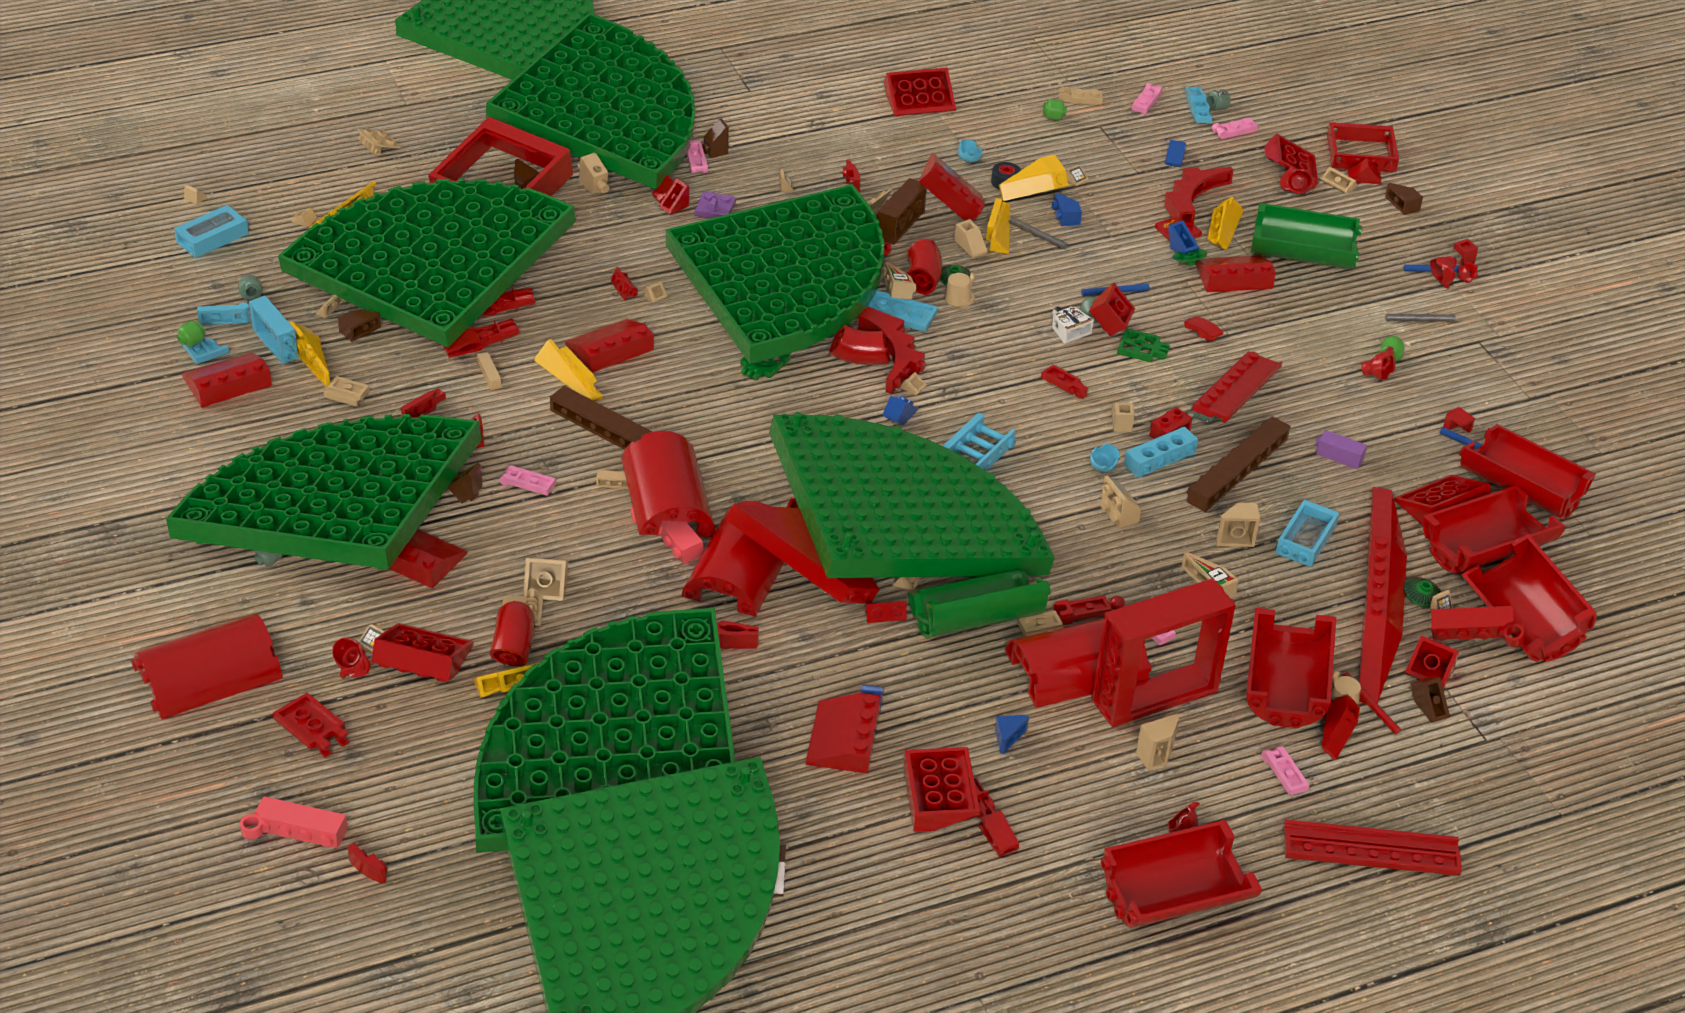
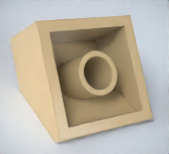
[1216,503,1260,547]
[523,558,569,601]

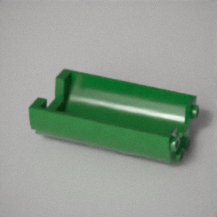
[1250,202,1362,270]
[907,569,1051,638]

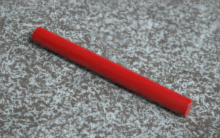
[1342,672,1401,735]

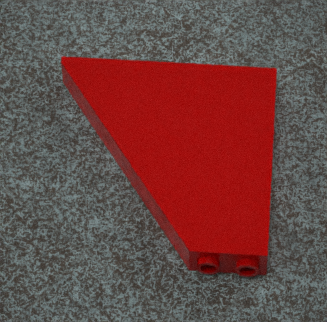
[726,503,880,604]

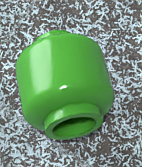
[1043,99,1067,121]
[177,320,206,347]
[1380,336,1405,362]

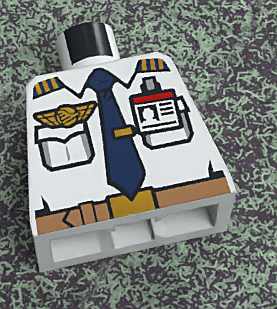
[1052,306,1094,344]

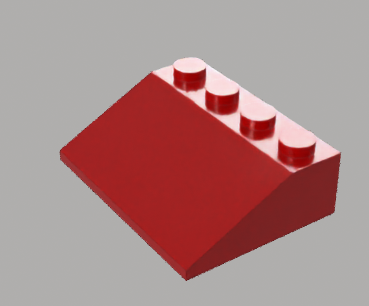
[884,67,956,116]
[919,153,985,221]
[1195,255,1276,292]
[565,319,654,373]
[182,352,272,408]
[1394,475,1491,526]
[389,529,468,589]
[371,623,474,682]
[805,692,881,774]
[903,747,980,832]

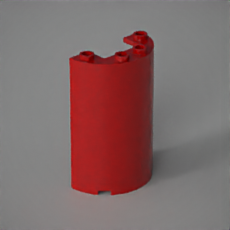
[1459,424,1596,520]
[621,431,715,537]
[1423,485,1565,574]
[681,501,784,617]
[1461,534,1597,662]
[1246,608,1337,728]
[131,613,283,719]
[1005,619,1151,708]
[1100,820,1262,928]

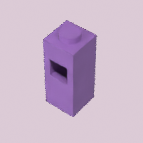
[1315,430,1367,469]

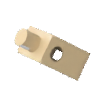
[579,153,610,194]

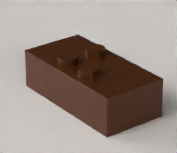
[877,178,927,245]

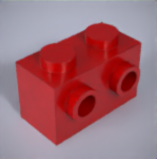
[1149,407,1193,439]

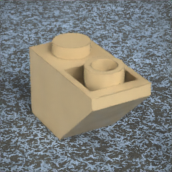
[955,219,987,258]
[1112,403,1134,432]

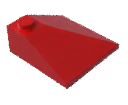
[1264,133,1319,184]

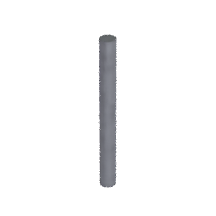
[1009,217,1068,249]
[1385,314,1456,322]

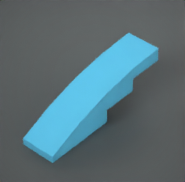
[1185,87,1212,123]

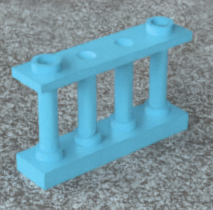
[943,412,1016,471]

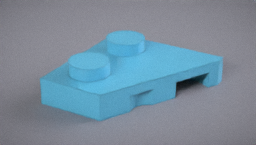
[182,336,229,364]

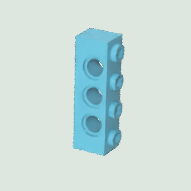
[1124,427,1198,478]

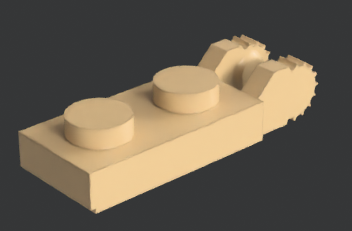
[1058,86,1103,105]

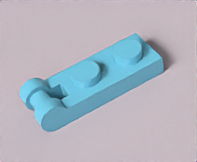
[197,303,251,325]

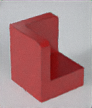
[1453,239,1478,265]
[1443,407,1475,433]

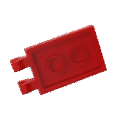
[272,693,350,758]

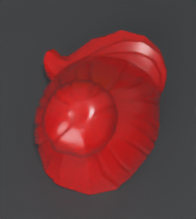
[1280,165,1318,194]
[1430,256,1457,289]
[1361,346,1396,381]
[332,637,371,679]
[1168,802,1200,833]

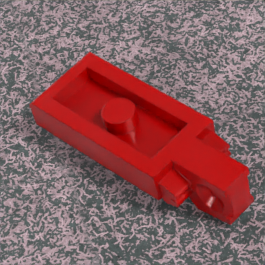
[1041,364,1088,399]
[400,389,446,418]

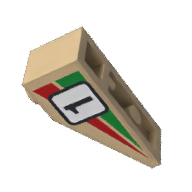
[882,262,916,299]
[1182,552,1239,597]

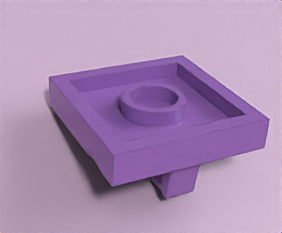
[695,191,736,218]

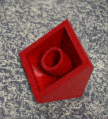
[1405,635,1459,688]

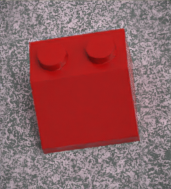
[1089,283,1135,336]

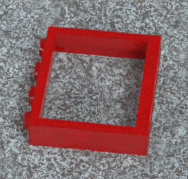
[1327,122,1399,172]

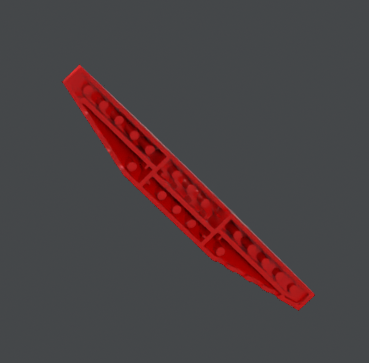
[1358,487,1407,704]

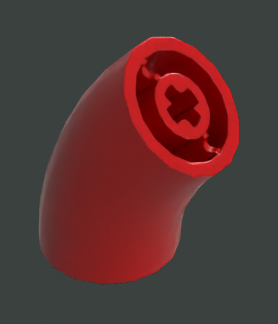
[907,239,943,295]
[829,325,890,365]
[490,601,535,666]

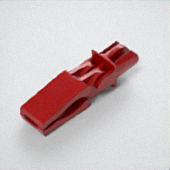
[481,287,535,316]
[443,318,520,358]
[717,620,759,649]
[974,778,1019,857]

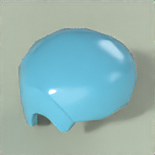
[958,139,982,163]
[1090,443,1120,472]

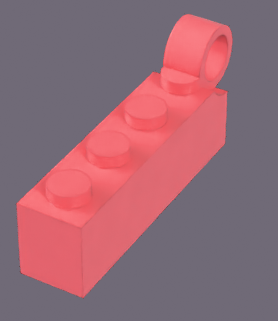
[631,507,704,564]
[240,796,348,849]

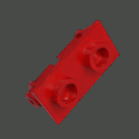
[611,267,638,301]
[865,601,906,623]

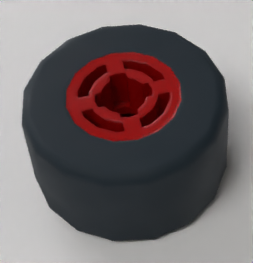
[991,162,1021,190]

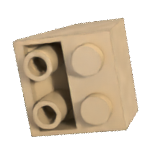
[1100,476,1141,528]
[1136,713,1180,771]

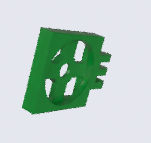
[1117,328,1170,362]
[741,354,790,380]

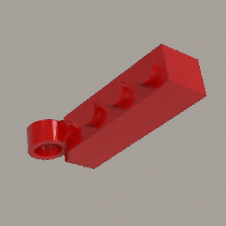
[1431,606,1525,647]

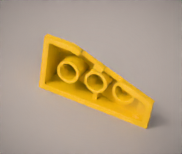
[999,154,1069,201]
[289,321,330,389]

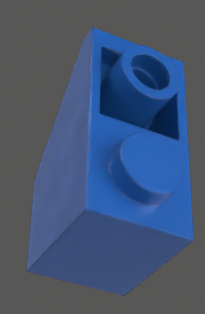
[1052,193,1082,226]
[882,395,918,425]

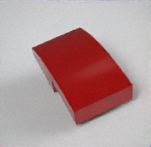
[843,160,860,193]
[1184,316,1223,341]
[347,843,388,884]

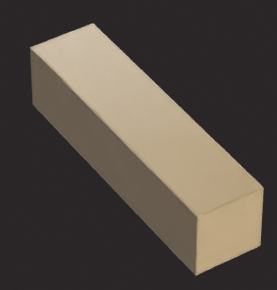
[477,352,502,390]
[596,470,628,489]

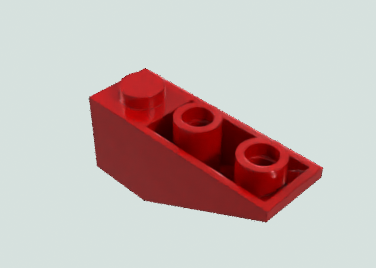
[1322,694,1360,760]

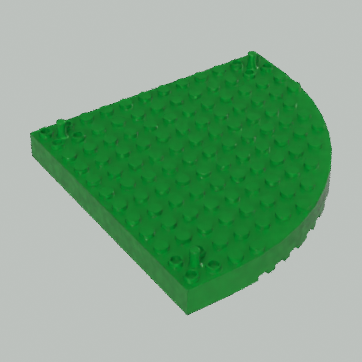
[395,0,594,80]
[486,13,696,189]
[278,178,576,347]
[666,184,884,364]
[769,412,1055,578]
[166,414,482,570]
[473,608,735,853]
[500,757,780,1013]

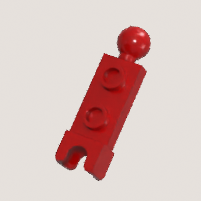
[1053,595,1125,625]

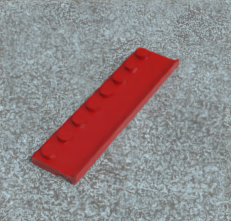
[1192,351,1283,423]
[1284,819,1462,876]

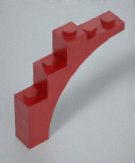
[1164,167,1233,226]
[858,306,926,394]

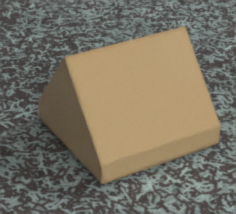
[184,185,207,205]
[644,281,668,303]

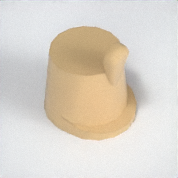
[945,273,975,307]
[1331,670,1361,706]

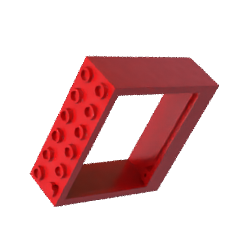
[428,117,573,197]
[1092,578,1236,728]

